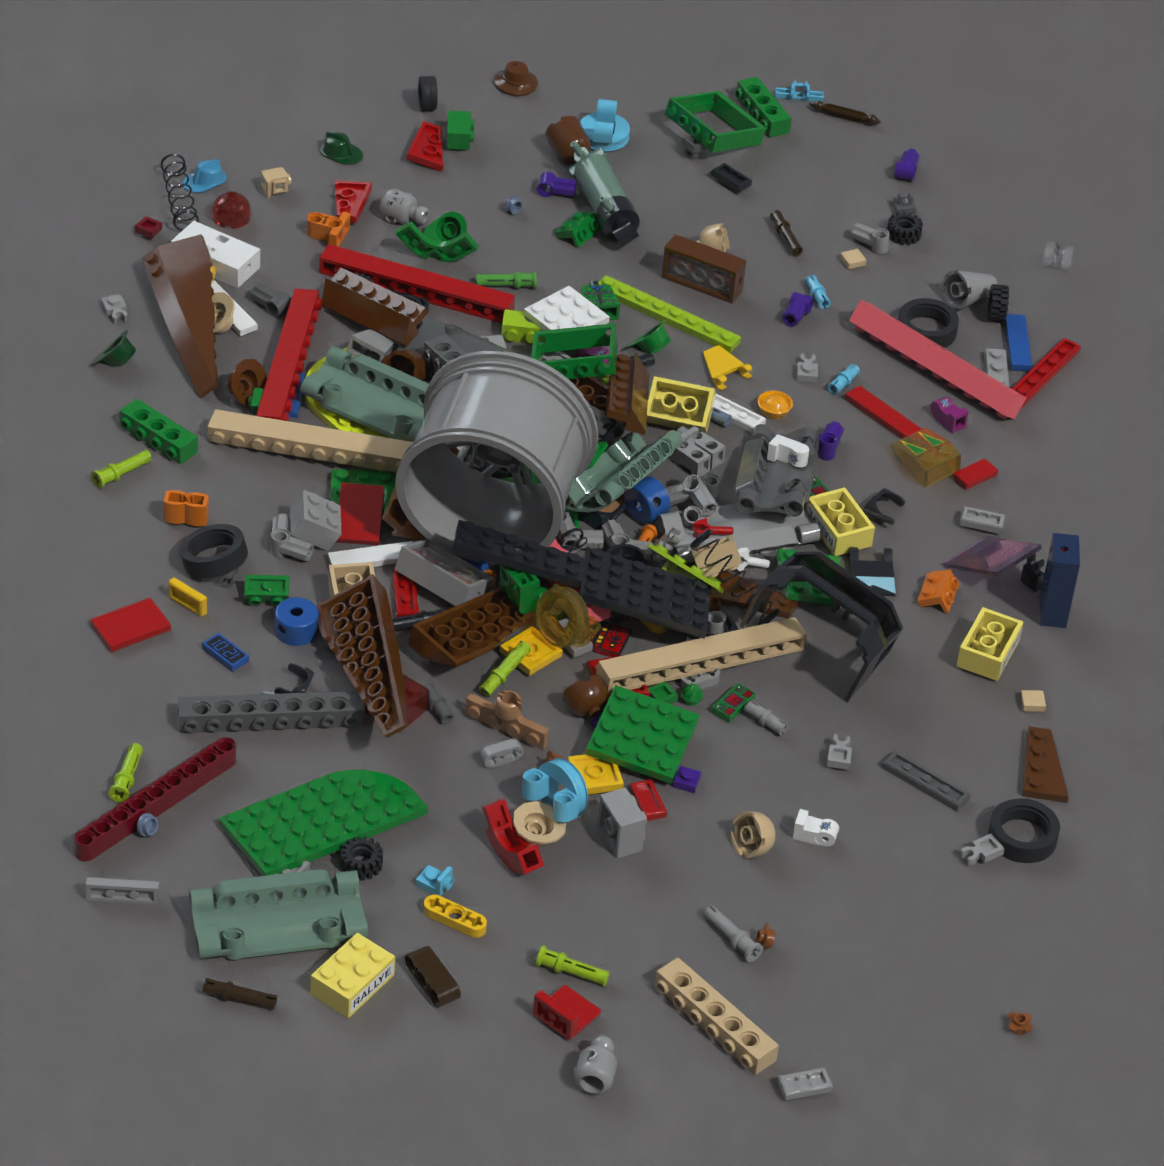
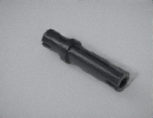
[392,608,446,631]

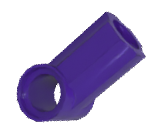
[894,148,920,182]
[537,172,577,197]
[782,292,814,327]
[817,421,844,460]

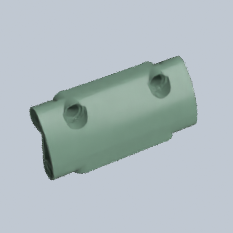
[565,430,683,512]

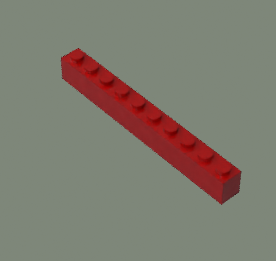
[319,244,515,323]
[256,288,322,421]

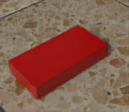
[953,458,998,490]
[629,779,667,821]

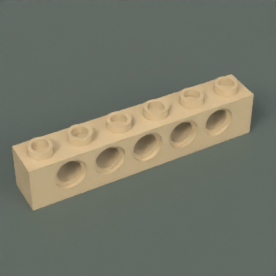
[655,957,779,1075]

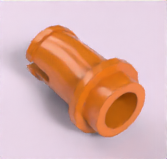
[637,524,657,542]

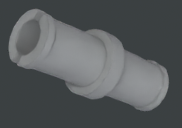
[744,700,789,736]

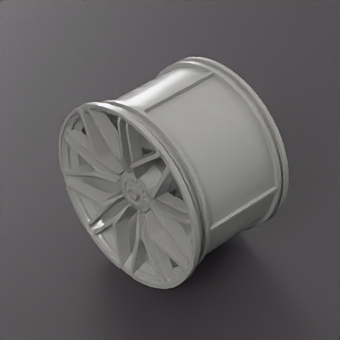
[395,351,598,564]

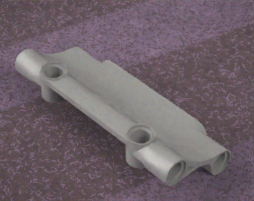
[657,503,820,564]

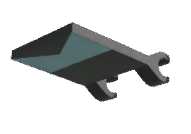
[848,547,896,597]

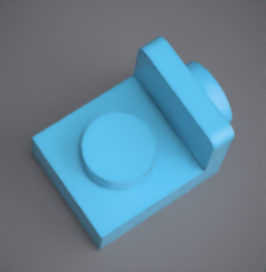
[415,865,454,896]

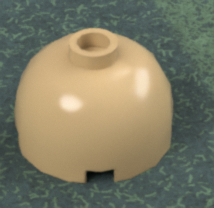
[696,223,730,252]
[731,811,775,859]

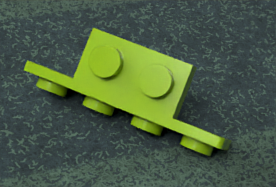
[648,543,724,594]

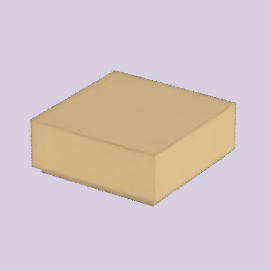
[840,249,867,269]
[1020,690,1046,712]

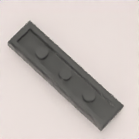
[882,750,971,812]

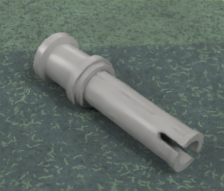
[703,905,763,962]

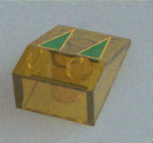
[891,428,961,487]

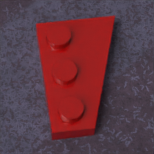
[406,121,444,172]
[335,180,373,223]

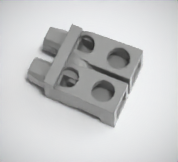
[668,426,726,477]

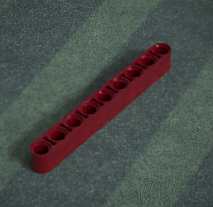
[74,737,236,862]

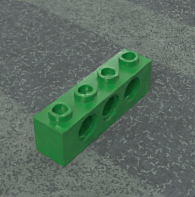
[735,76,792,138]
[119,398,198,465]

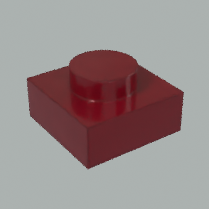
[135,216,163,239]

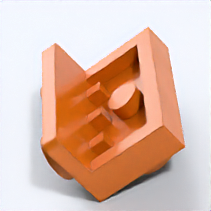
[917,569,959,613]

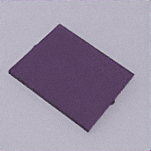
[943,536,1042,576]

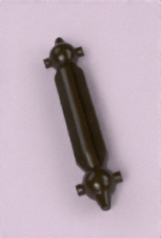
[809,100,881,126]

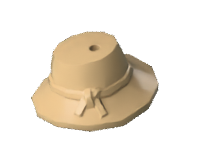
[212,292,235,334]
[512,801,566,848]

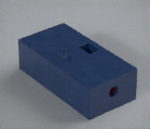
[1040,533,1080,628]

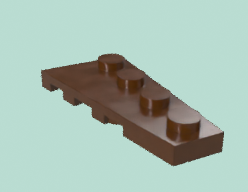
[710,570,799,619]
[1022,726,1069,803]

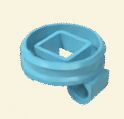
[580,99,630,152]
[522,758,588,822]

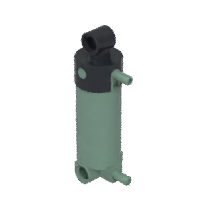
[569,141,640,247]

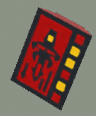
[593,621,633,657]

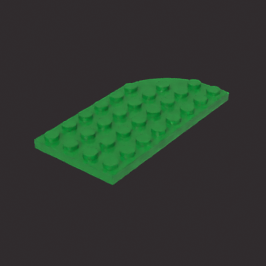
[219,770,428,876]

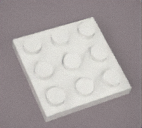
[523,286,610,331]

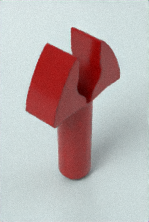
[692,518,734,539]

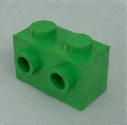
[447,111,474,150]

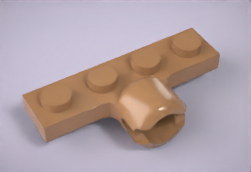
[465,690,549,750]

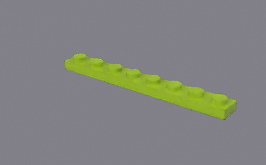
[599,275,741,353]

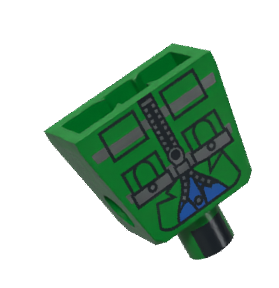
[582,281,620,320]

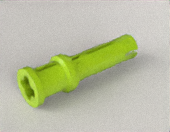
[91,450,152,489]
[108,743,143,803]
[536,945,610,986]

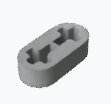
[680,668,721,689]
[480,739,524,768]

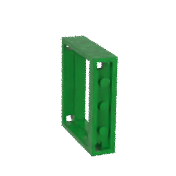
[665,91,766,153]
[531,323,618,379]

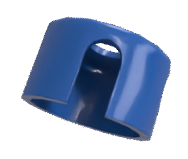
[624,476,671,525]
[274,597,319,646]

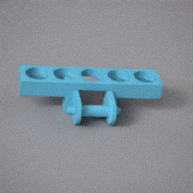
[775,80,824,102]

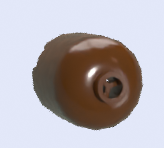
[545,116,591,165]
[381,350,428,390]

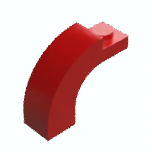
[481,799,544,875]

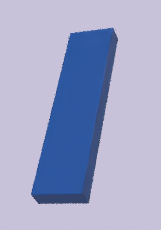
[1005,314,1032,371]

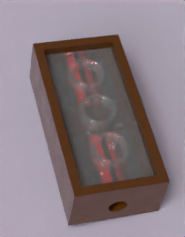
[661,234,746,304]

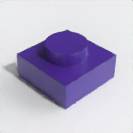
[673,766,702,793]

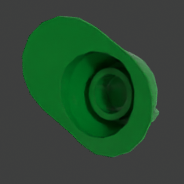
[424,211,467,242]
[625,320,671,353]

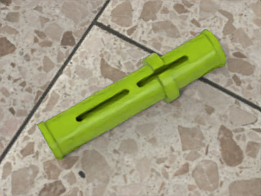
[479,641,531,697]

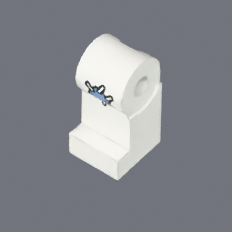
[767,434,809,467]
[793,809,839,847]

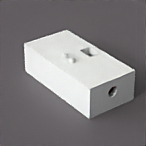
[171,221,260,288]

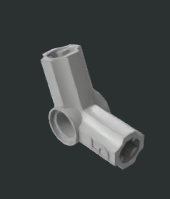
[665,475,719,516]
[557,512,603,553]
[271,514,314,562]
[601,520,653,561]

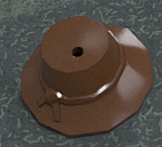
[494,61,538,97]
[228,359,267,407]

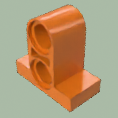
[306,212,350,247]

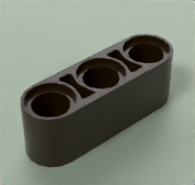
[405,946,461,1008]

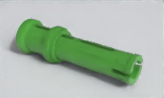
[476,271,537,289]

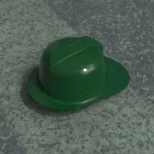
[319,131,363,165]
[91,330,136,366]

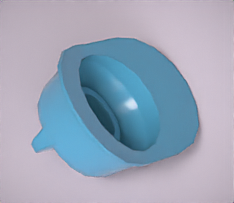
[183,159,227,193]

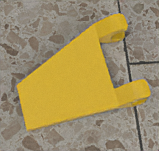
[703,345,752,390]

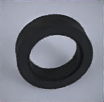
[898,298,959,348]
[179,524,248,578]
[988,798,1060,863]

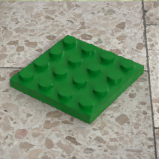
[585,685,700,784]

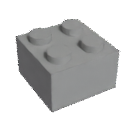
[290,489,342,551]
[597,787,647,858]

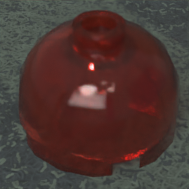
[212,191,251,229]

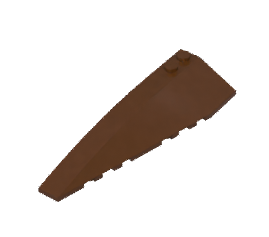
[142,234,218,398]
[316,574,407,738]
[408,575,559,667]

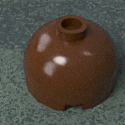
[562,675,608,718]

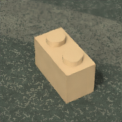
[692,535,743,579]

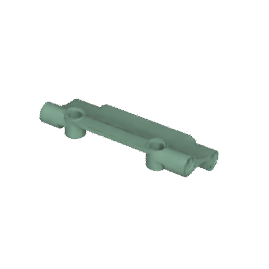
[300,346,429,442]
[189,869,368,960]

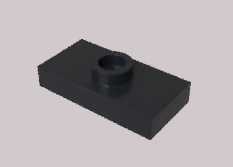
[711,163,752,193]

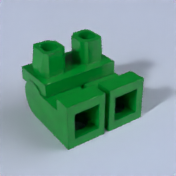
[500,564,548,614]

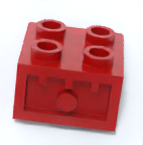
[533,985,601,1041]

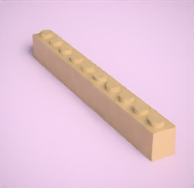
[208,409,413,473]
[596,617,807,694]

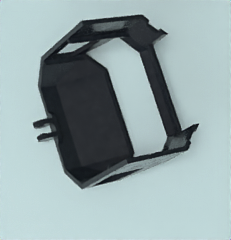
[740,551,903,703]

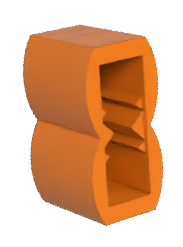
[163,490,209,526]

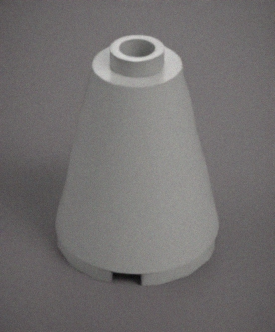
[942,270,998,309]

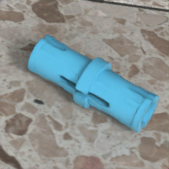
[805,275,831,309]
[827,364,860,395]

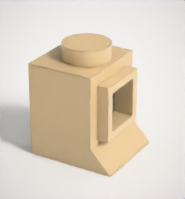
[261,167,292,199]

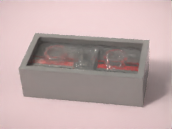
[395,538,494,606]

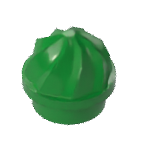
[680,683,703,706]

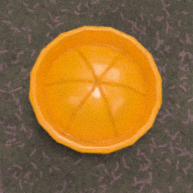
[757,390,793,420]

